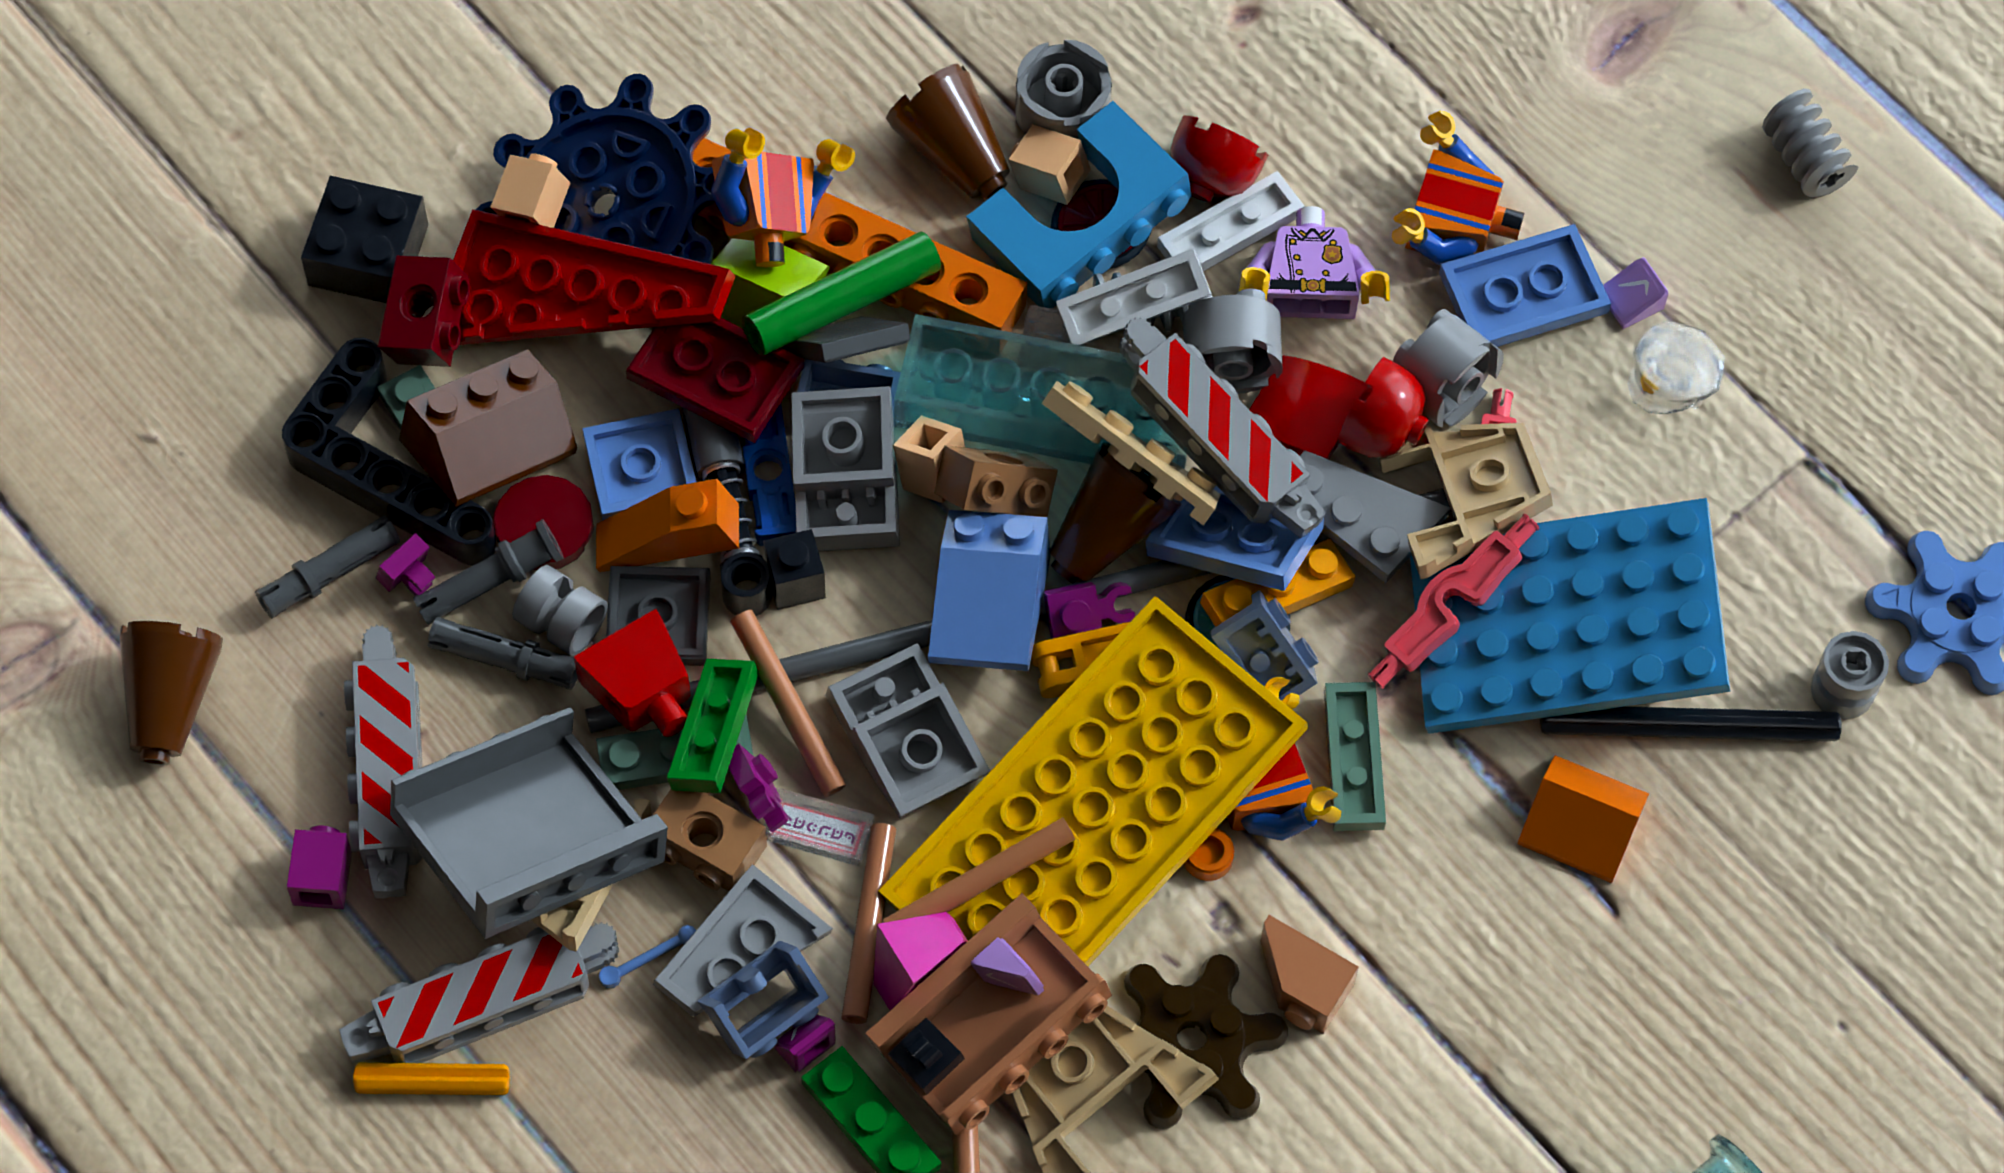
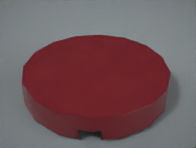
[494,475,594,570]

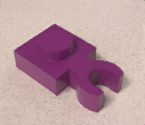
[1043,582,1135,639]
[729,743,789,833]

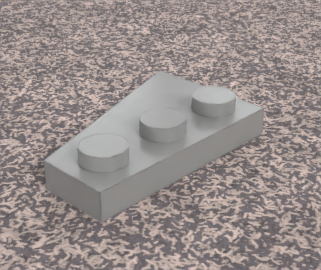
[1300,450,1451,583]
[653,864,833,1017]

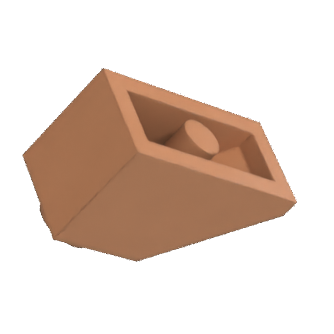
[1260,915,1359,1034]

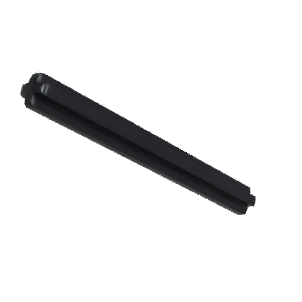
[1540,706,1842,741]

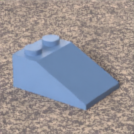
[928,510,1051,671]

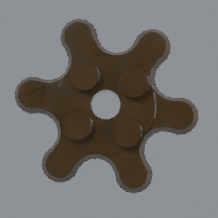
[1124,954,1288,1129]

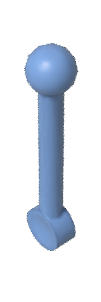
[599,925,696,989]

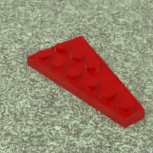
[453,209,736,345]

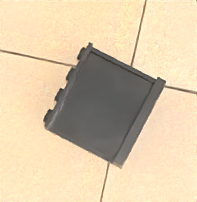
[390,707,668,939]

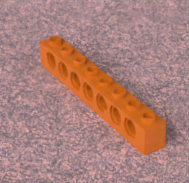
[693,138,1027,351]

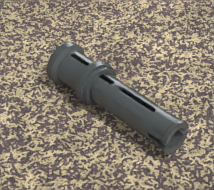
[413,519,564,625]

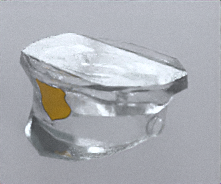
[1628,320,1725,414]

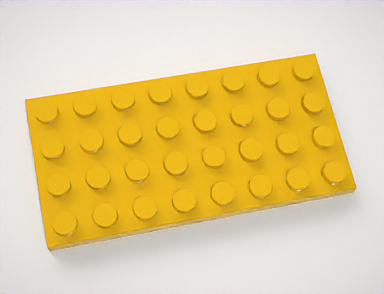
[878,596,1308,967]

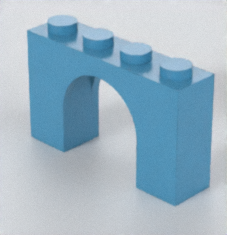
[966,101,1192,314]

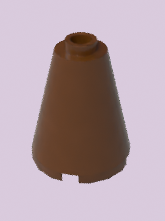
[886,64,1010,200]
[1049,443,1182,583]
[120,621,223,765]

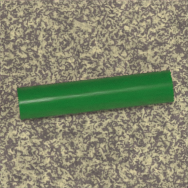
[742,231,941,356]

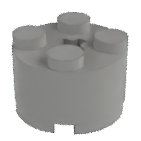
[1015,40,1112,139]
[1183,288,1283,394]
[1393,309,1503,428]

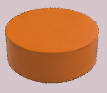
[1184,828,1235,881]

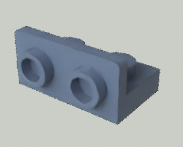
[1210,590,1319,700]

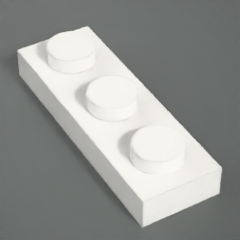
[1157,171,1304,271]
[1056,248,1212,348]

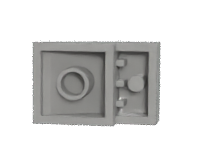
[792,386,900,551]
[825,643,990,818]

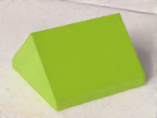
[711,238,830,328]

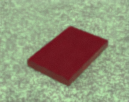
[626,317,804,443]

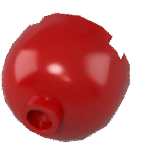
[1170,115,1269,203]
[1338,357,1429,458]

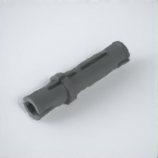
[255,515,400,619]
[428,617,578,690]

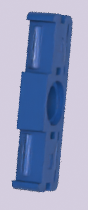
[743,403,796,546]

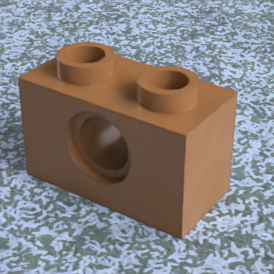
[934,445,1058,517]
[653,789,767,891]

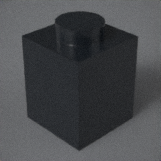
[763,529,826,610]

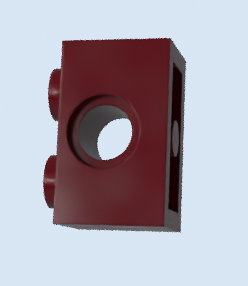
[378,255,470,367]

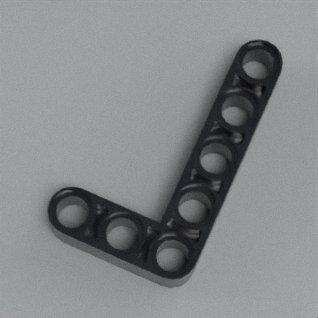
[282,337,497,566]

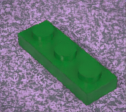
[667,659,759,793]
[801,1046,941,1173]

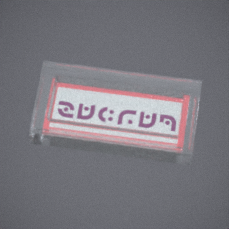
[764,787,874,867]

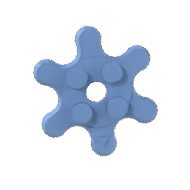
[1865,531,2004,695]

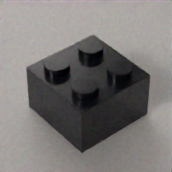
[301,175,429,304]

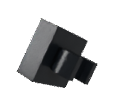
[888,1018,965,1095]

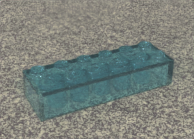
[894,314,1189,470]

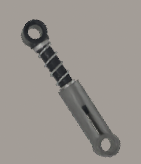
[681,407,772,616]

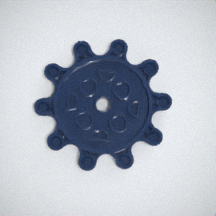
[476,73,715,264]

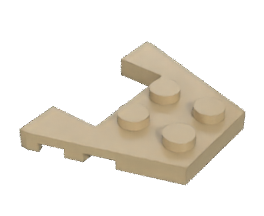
[1377,423,1553,579]
[1013,1006,1219,1173]

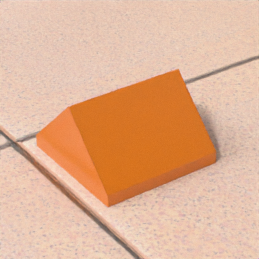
[1517,755,1649,883]

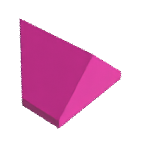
[873,912,968,1010]

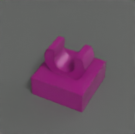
[376,533,436,596]

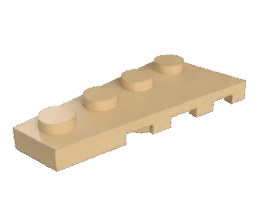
[1041,381,1221,526]

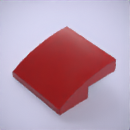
[1249,355,1368,460]

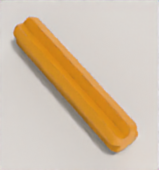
[353,1063,510,1095]

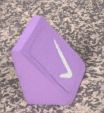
[1603,257,1668,329]
[971,937,1044,996]

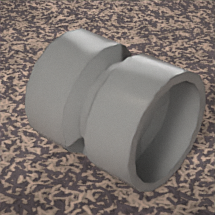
[512,564,608,656]
[1811,631,1889,719]

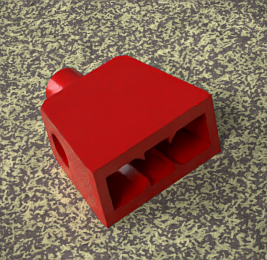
[574,609,691,737]

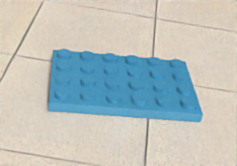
[1410,498,1731,734]

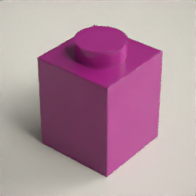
[287,825,352,909]

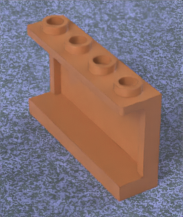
[866,893,1112,1136]

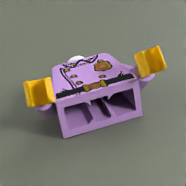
[1238,206,1390,319]

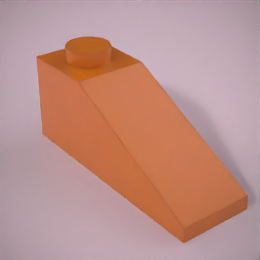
[596,479,739,572]

